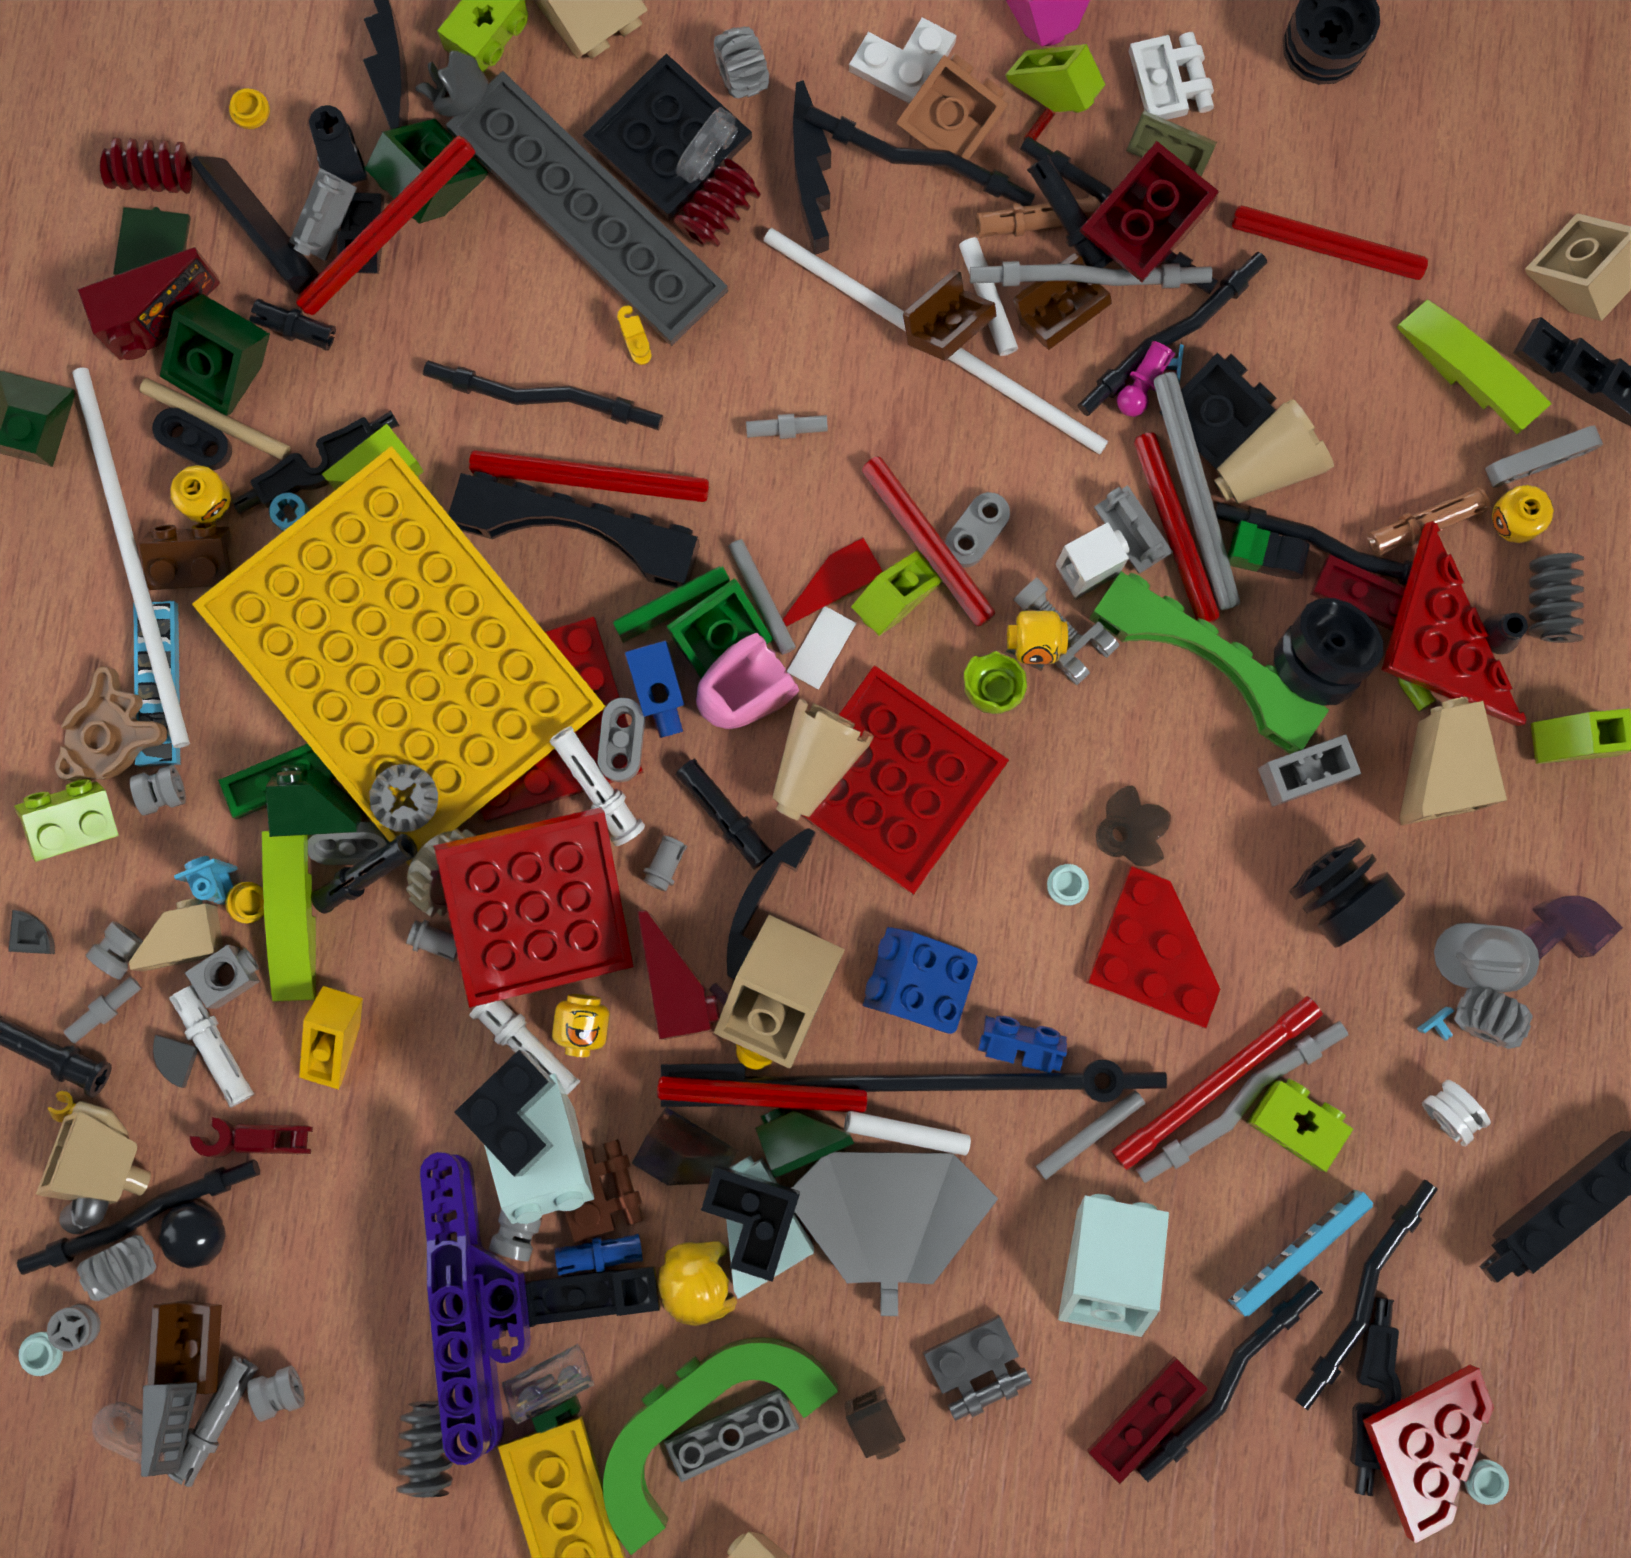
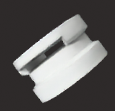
[1422,1080,1491,1147]

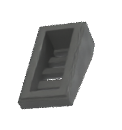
[141,1382,197,1477]

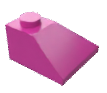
[1006,0,1090,47]

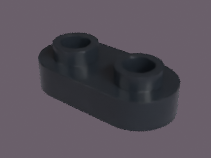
[152,408,232,470]

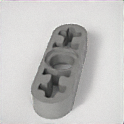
[1485,425,1603,488]

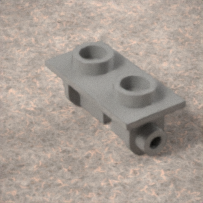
[289,168,357,261]
[1094,485,1173,574]

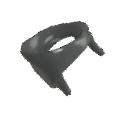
[415,50,488,117]

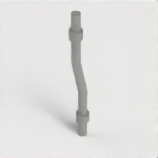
[970,261,1212,289]
[1136,1021,1349,1183]

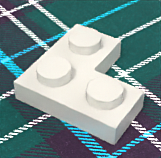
[849,17,957,104]

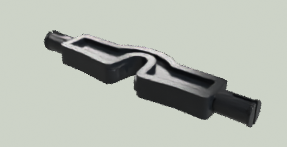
[231,410,400,515]
[1350,1297,1402,1496]

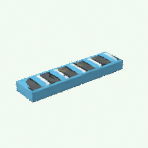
[133,601,181,767]
[1228,1189,1374,1317]

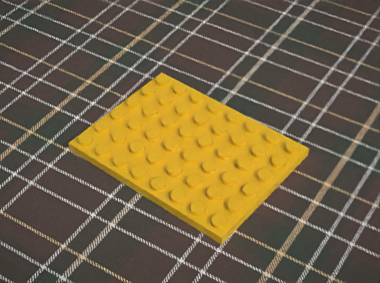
[192,446,606,866]

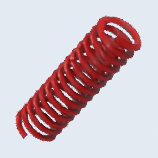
[1024,108,1055,140]

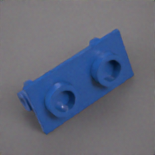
[978,1016,1067,1073]

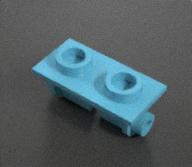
[174,856,238,905]

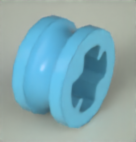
[269,493,310,531]

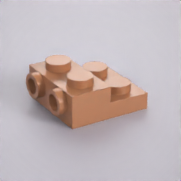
[896,53,1008,160]

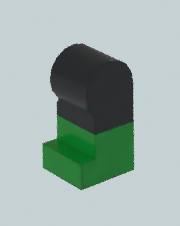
[1228,521,1310,579]

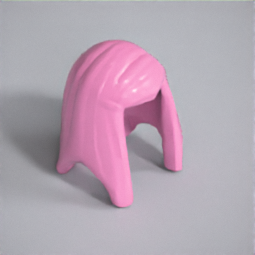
[696,633,799,729]

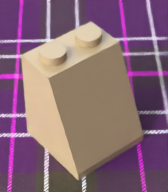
[533,0,648,59]
[1399,697,1507,826]
[714,915,845,1069]

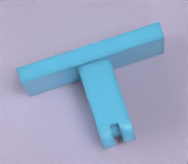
[1166,344,1184,385]
[1417,1006,1454,1041]

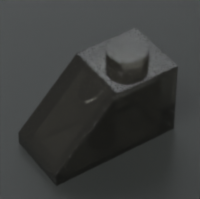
[632,1107,738,1186]
[845,1385,906,1460]

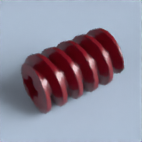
[100,137,193,194]
[674,157,761,247]

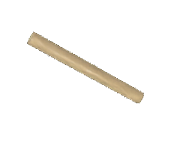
[140,378,291,460]

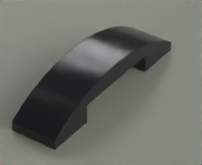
[726,828,816,980]
[494,1266,661,1330]

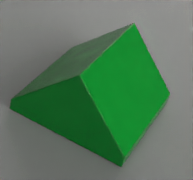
[667,578,773,679]

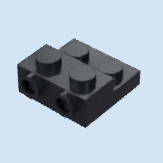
[1159,353,1277,469]

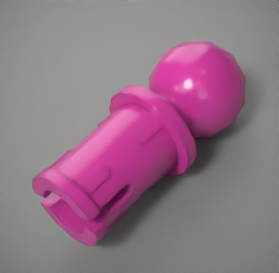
[1117,341,1175,417]

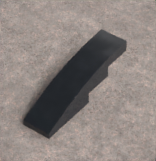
[363,0,409,130]
[793,80,831,255]
[1513,317,1631,426]

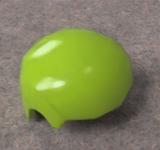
[964,651,1027,714]

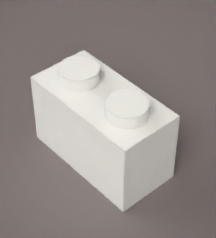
[1055,522,1129,599]

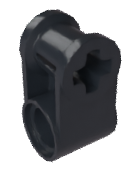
[309,105,368,184]

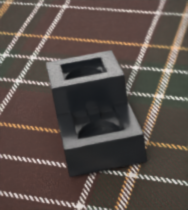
[337,193,384,274]

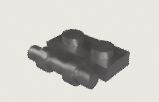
[923,1315,1032,1421]

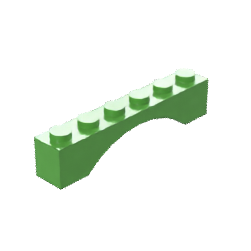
[1089,571,1329,754]

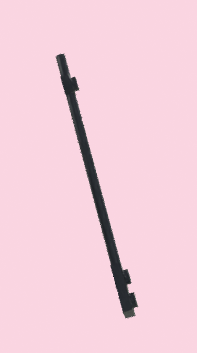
[661,1060,1167,1107]

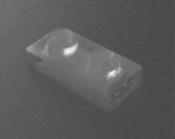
[502,1344,595,1425]

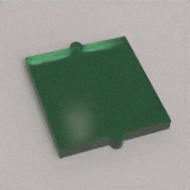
[113,207,191,276]

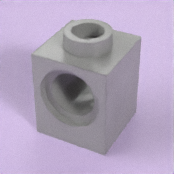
[185,945,261,1009]

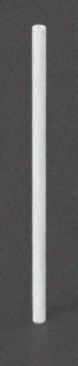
[763,228,1108,455]
[72,368,190,748]

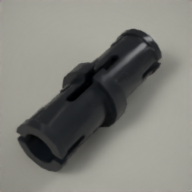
[250,299,336,351]

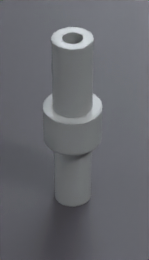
[746,414,828,439]
[64,976,142,1044]

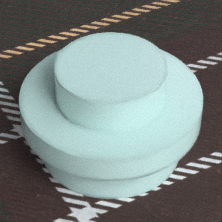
[1047,864,1089,906]
[19,1332,63,1376]
[1464,1459,1509,1505]

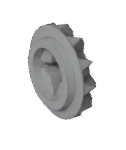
[369,764,438,832]

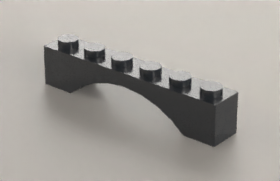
[448,471,700,589]

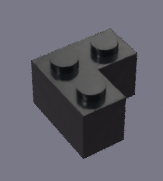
[454,1050,556,1177]
[701,1164,800,1282]

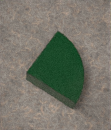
[532,1394,582,1434]

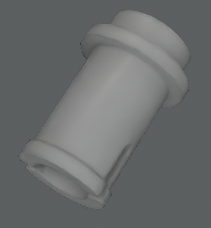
[643,835,687,891]
[406,920,457,962]

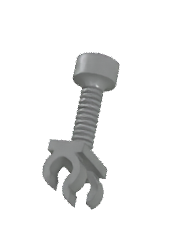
[1013,577,1120,685]

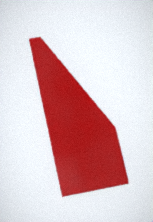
[783,537,883,627]

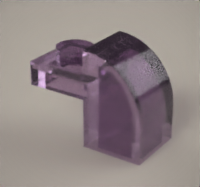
[1523,896,1623,960]

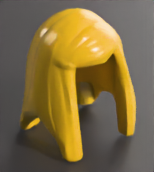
[657,1241,737,1326]

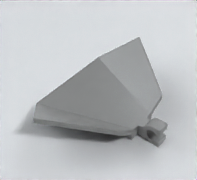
[792,1152,998,1316]

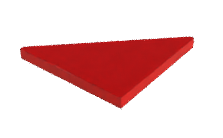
[1381,521,1526,726]

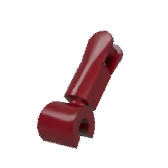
[190,1117,313,1158]

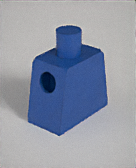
[625,641,685,738]

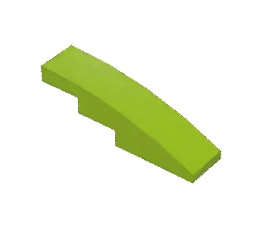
[1396,299,1552,434]
[262,831,316,1001]

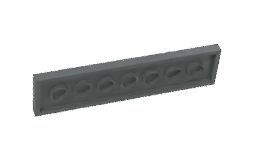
[446,71,728,346]

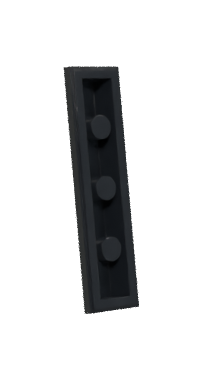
[191,156,319,294]

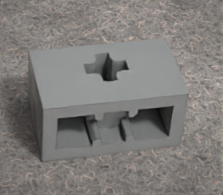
[1258,734,1361,807]

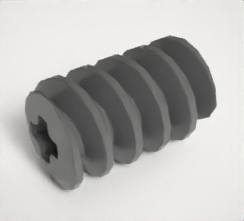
[1529,553,1584,643]
[396,1401,453,1498]

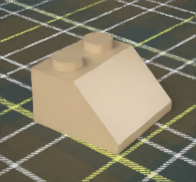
[1525,213,1631,321]

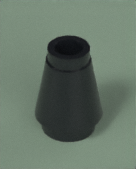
[1483,613,1528,654]

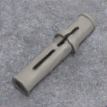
[167,1356,258,1487]

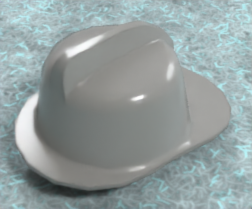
[1434,923,1540,992]

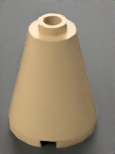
[1214,399,1334,503]
[772,698,874,820]

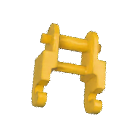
[617,306,652,365]

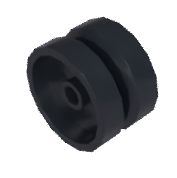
[1274,598,1383,706]

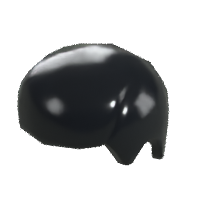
[158,1200,226,1269]

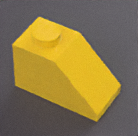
[299,986,363,1090]

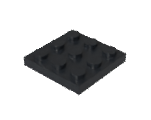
[583,53,752,220]

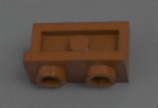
[1013,253,1112,350]
[903,270,997,361]
[139,522,231,590]
[148,1301,222,1395]

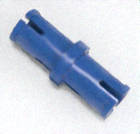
[555,1234,643,1276]

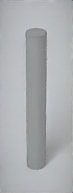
[728,539,796,655]
[1035,1090,1145,1180]

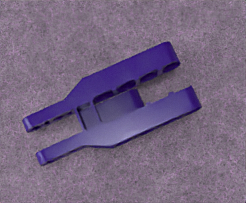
[420,1152,531,1465]

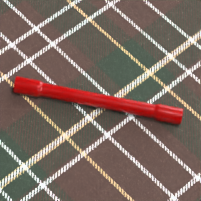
[1111,996,1323,1171]

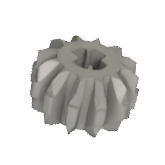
[713,26,770,99]
[1455,986,1533,1049]
[77,1235,157,1301]

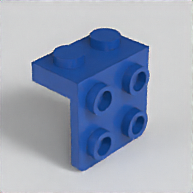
[862,927,978,1034]

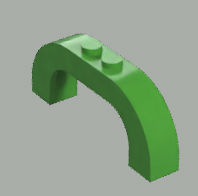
[603,1337,838,1555]

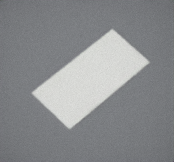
[787,606,856,690]

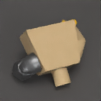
[36,1091,151,1234]

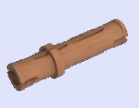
[975,196,1098,238]
[1367,487,1490,557]

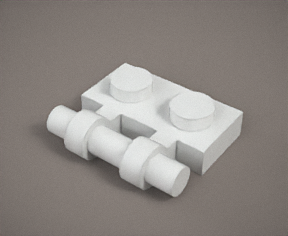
[1129,32,1214,120]

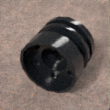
[1283,0,1380,85]
[1289,837,1405,948]

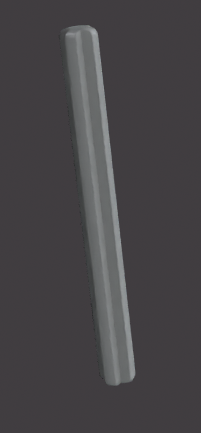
[1154,372,1240,610]

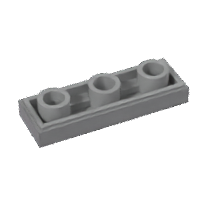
[664,1388,799,1482]

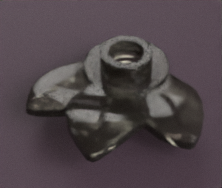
[1096,786,1171,867]

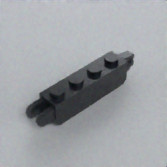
[1479,1130,1631,1283]

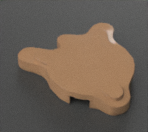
[55,666,167,782]

